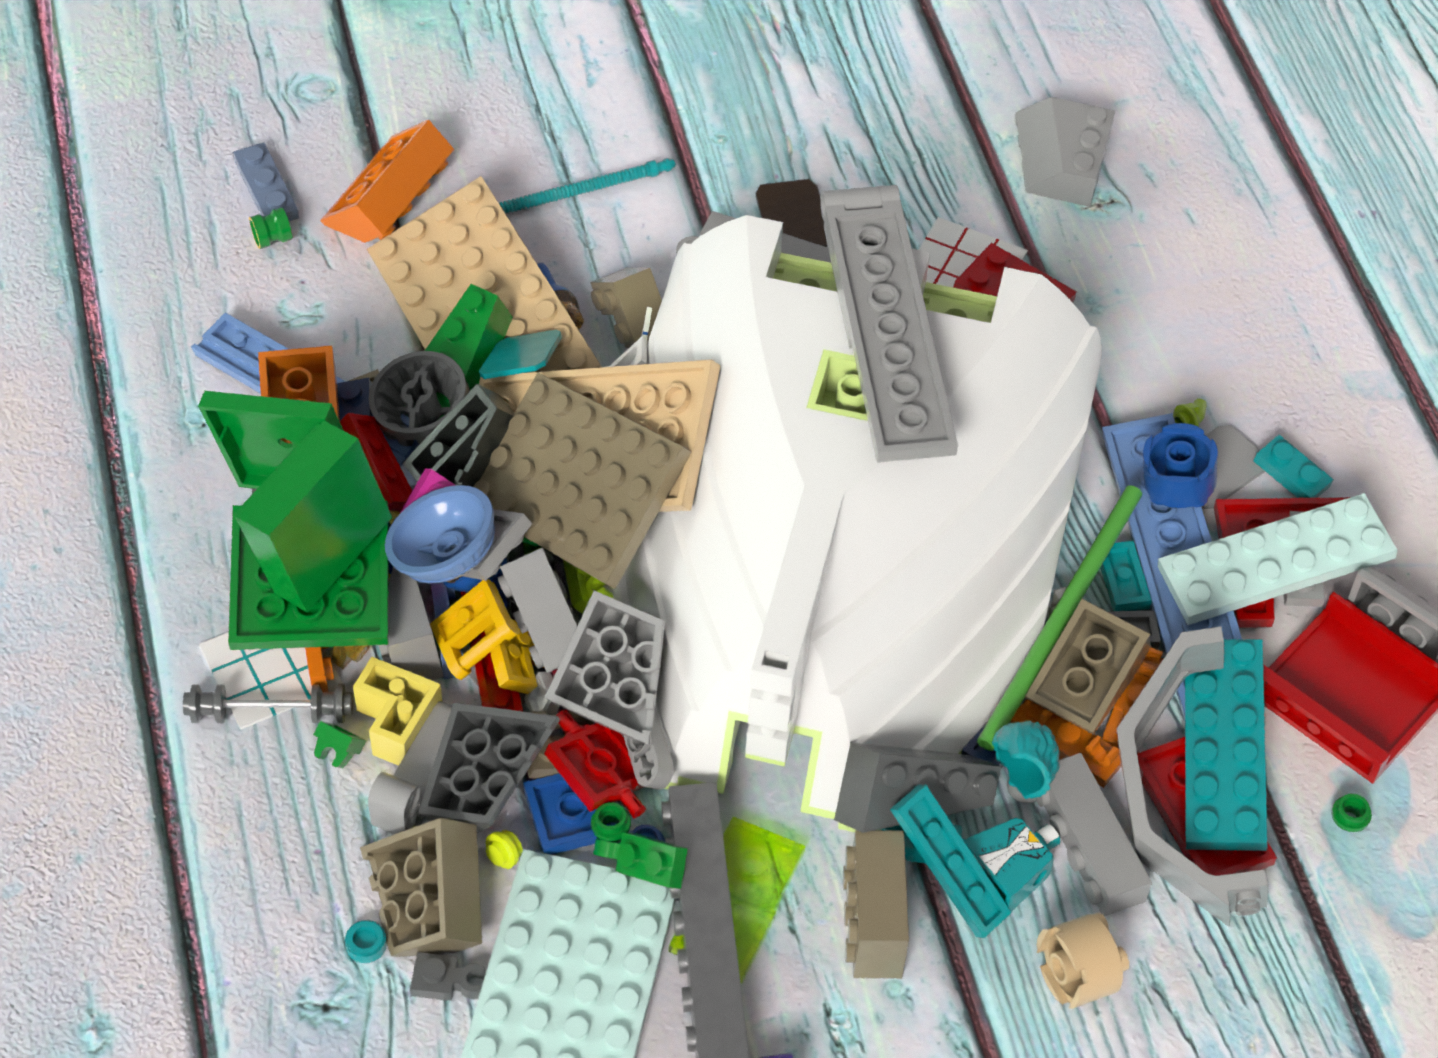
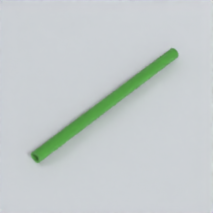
[977,485,1143,751]

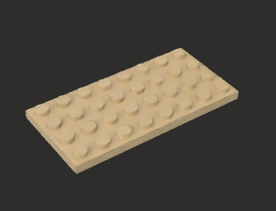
[367,176,602,373]
[479,360,721,512]

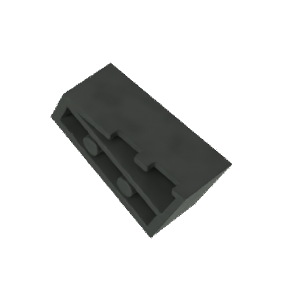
[402,384,515,487]

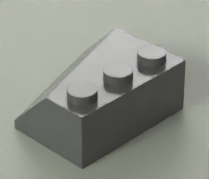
[418,703,560,833]

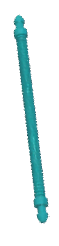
[499,158,676,214]

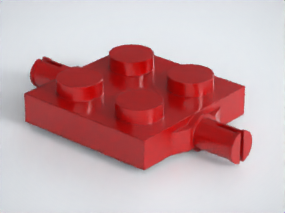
[544,709,647,819]

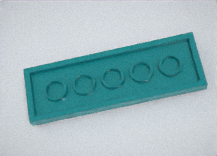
[1185,639,1267,851]

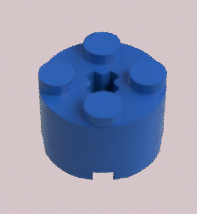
[1143,423,1218,508]

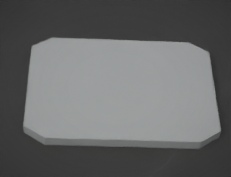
[1202,425,1265,509]

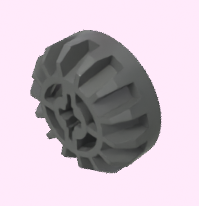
[369,351,470,447]

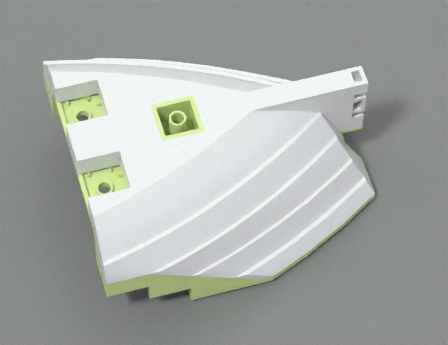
[603,215,1102,832]

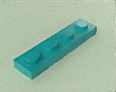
[890,784,1012,938]

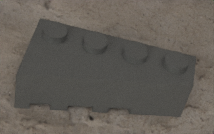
[834,742,1001,833]

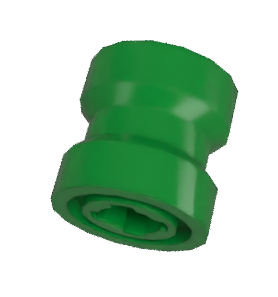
[249,207,293,249]

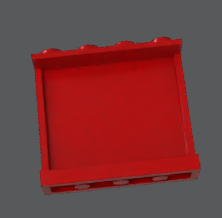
[1263,592,1438,784]

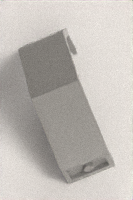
[1117,627,1268,927]

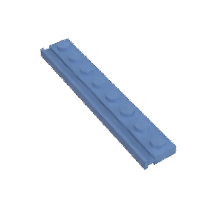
[191,313,419,467]

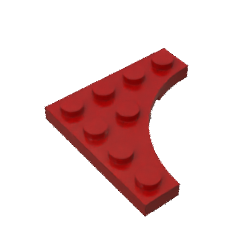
[1213,497,1351,628]

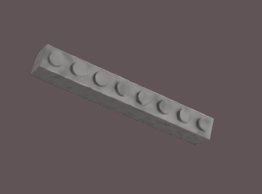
[661,782,749,1058]

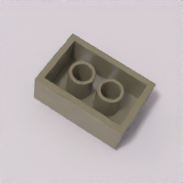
[843,830,909,979]

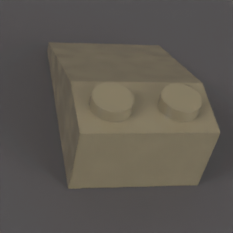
[1025,599,1151,735]

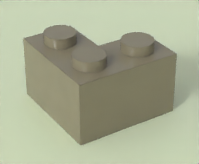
[590,267,662,348]

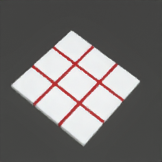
[919,217,1028,287]

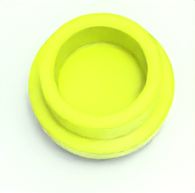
[485,830,523,869]

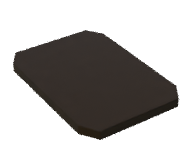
[755,179,828,247]

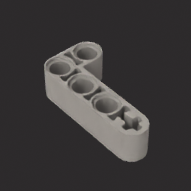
[368,701,453,834]

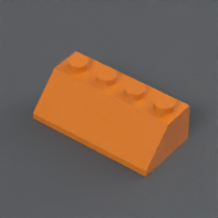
[320,119,454,243]

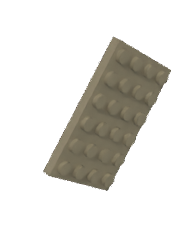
[473,372,692,589]

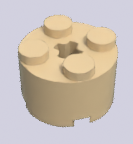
[1037,913,1129,1009]

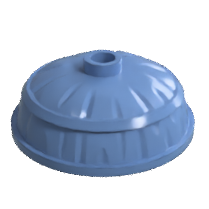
[385,485,495,583]

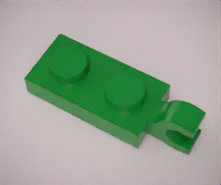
[593,832,688,889]

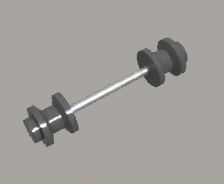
[183,684,353,723]

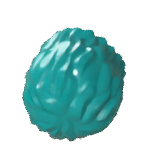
[992,721,1060,799]

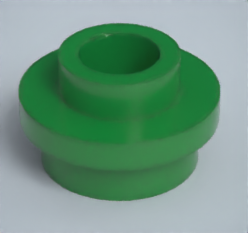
[1331,794,1372,832]
[591,802,631,842]

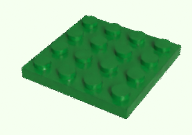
[228,501,389,650]

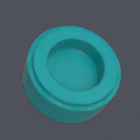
[345,920,387,963]

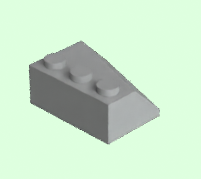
[545,590,665,746]

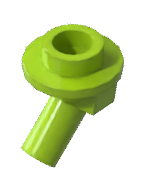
[1173,399,1207,427]

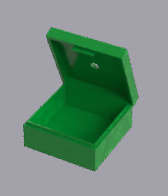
[198,390,392,612]

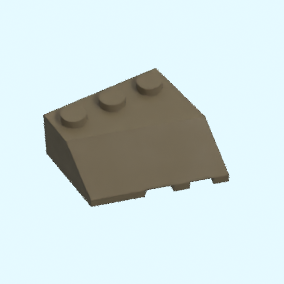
[360,818,482,957]

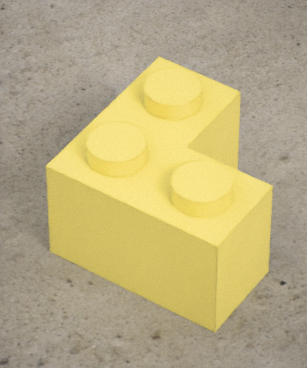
[353,657,442,766]

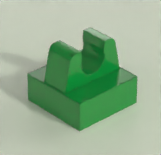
[313,721,367,768]

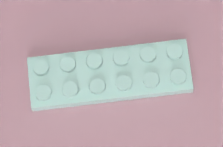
[1158,493,1398,625]

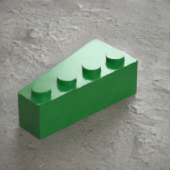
[404,284,513,421]

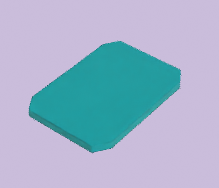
[479,329,562,379]

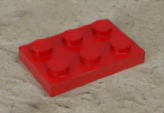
[953,242,1077,303]

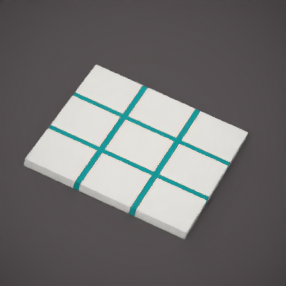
[198,632,343,730]

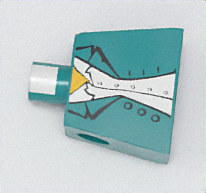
[964,818,1061,912]

